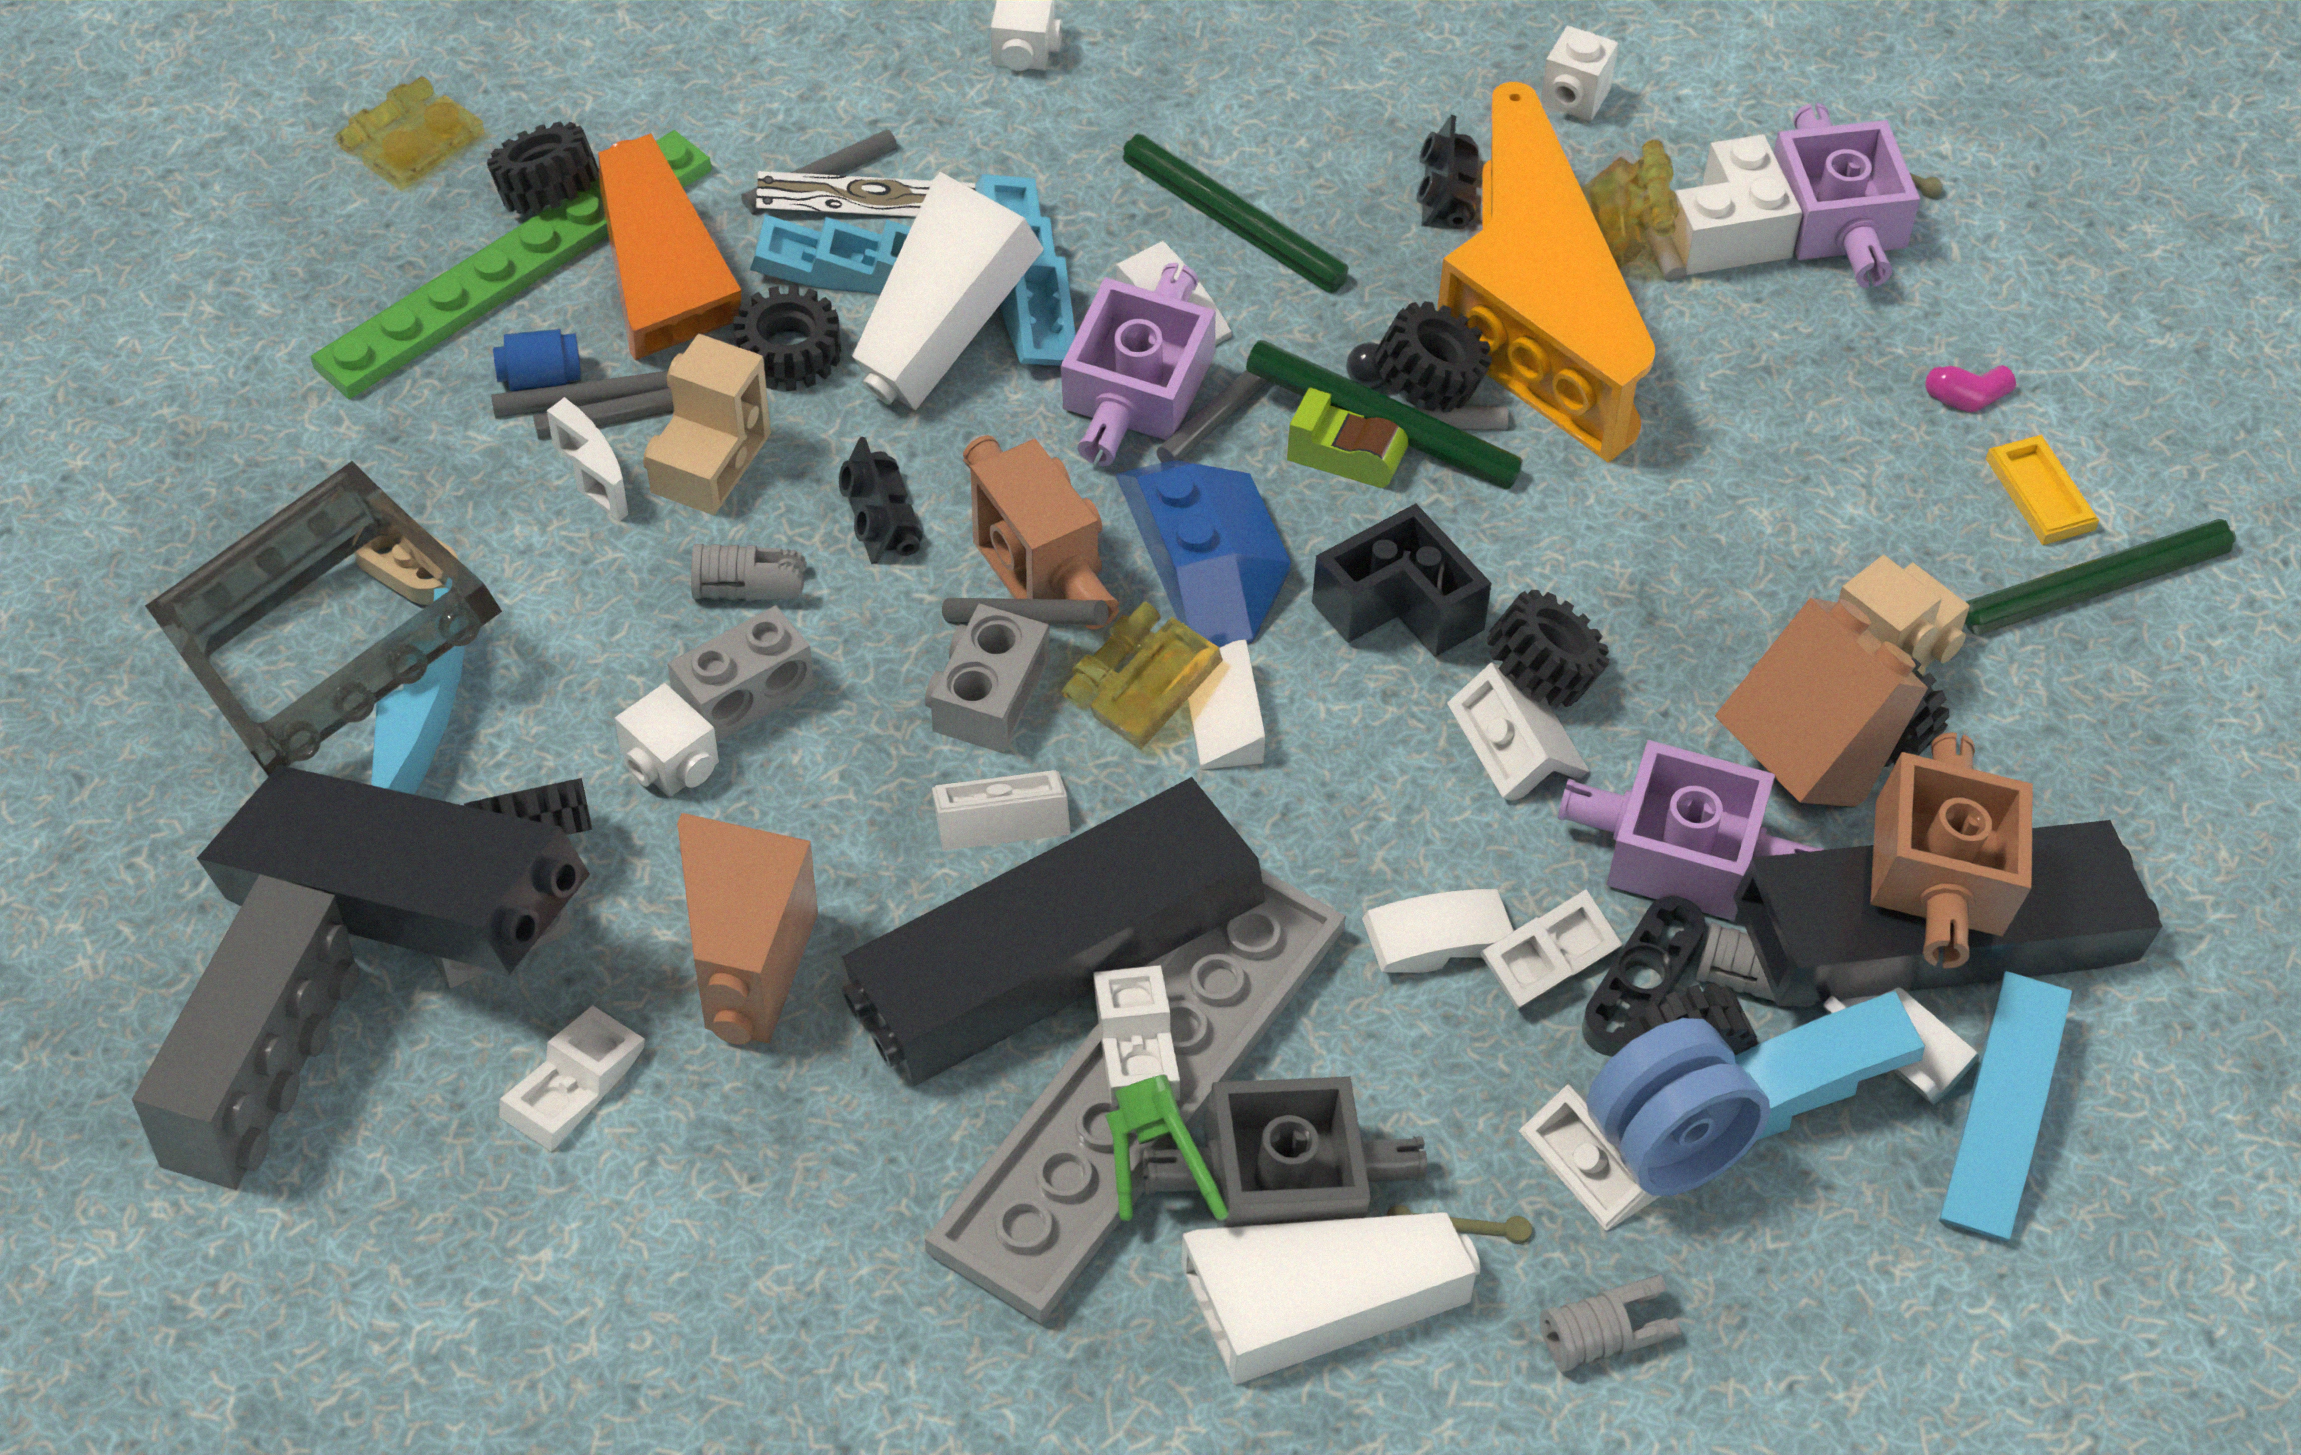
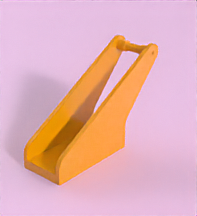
[1437,82,1655,463]

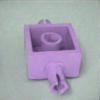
[1774,103,1920,288]
[1061,262,1216,466]
[1558,740,1824,921]

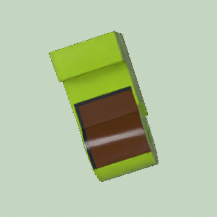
[1287,387,1409,488]

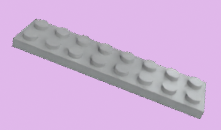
[925,868,1346,1324]

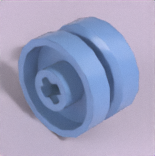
[1586,1018,1771,1196]

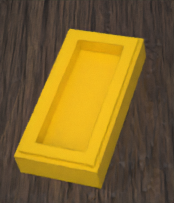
[1986,434,2099,545]

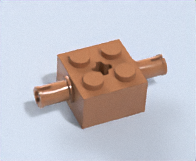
[963,435,1119,630]
[1871,732,2033,968]

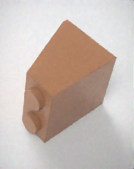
[1714,598,1928,807]
[677,813,818,1045]

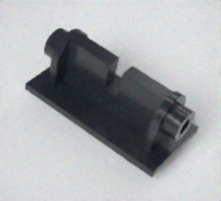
[1416,114,1479,229]
[839,436,923,564]

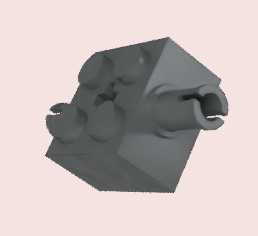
[1143,1076,1427,1228]

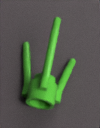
[1105,1074,1228,1222]

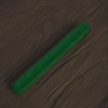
[1123,134,1349,293]
[1246,340,1523,489]
[1964,519,2236,635]

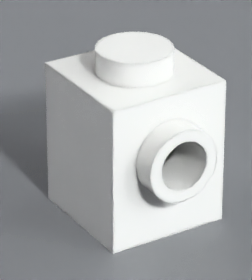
[991,0,1062,71]
[1540,25,1618,122]
[615,683,719,798]

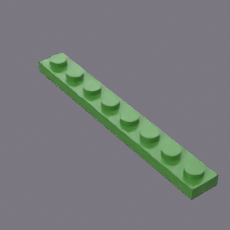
[310,130,712,400]

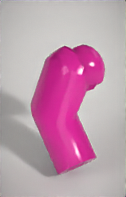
[1925,365,2016,412]

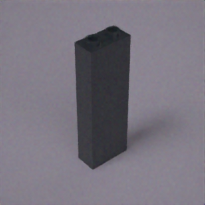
[197,765,590,975]
[841,777,1266,1087]
[1733,820,2163,1007]

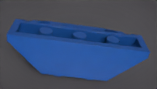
[1116,460,1291,657]

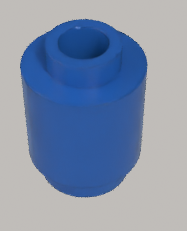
[493,329,582,392]

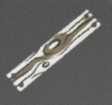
[756,171,976,217]

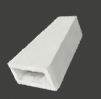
[852,172,1044,411]
[1181,1212,1480,1385]

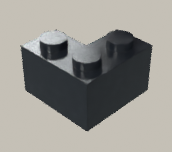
[1312,503,1492,657]

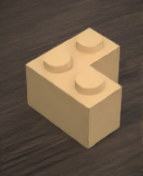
[643,333,771,516]
[1838,554,1970,675]

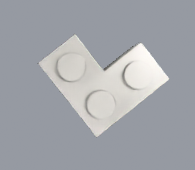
[1668,134,1803,275]

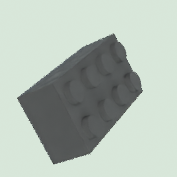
[132,874,359,1190]

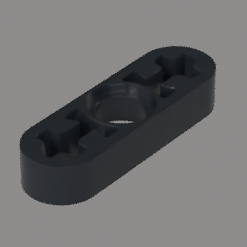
[1582,896,1705,1057]

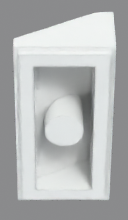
[1182,639,1265,770]
[932,770,1070,851]
[1519,1084,1660,1231]

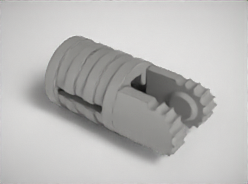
[691,544,807,601]
[1696,922,1816,1008]
[1540,1274,1682,1373]

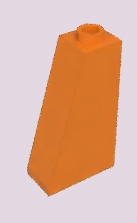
[598,133,741,360]

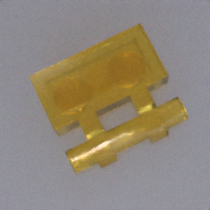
[335,76,485,191]
[1581,140,1680,270]
[1060,602,1223,750]

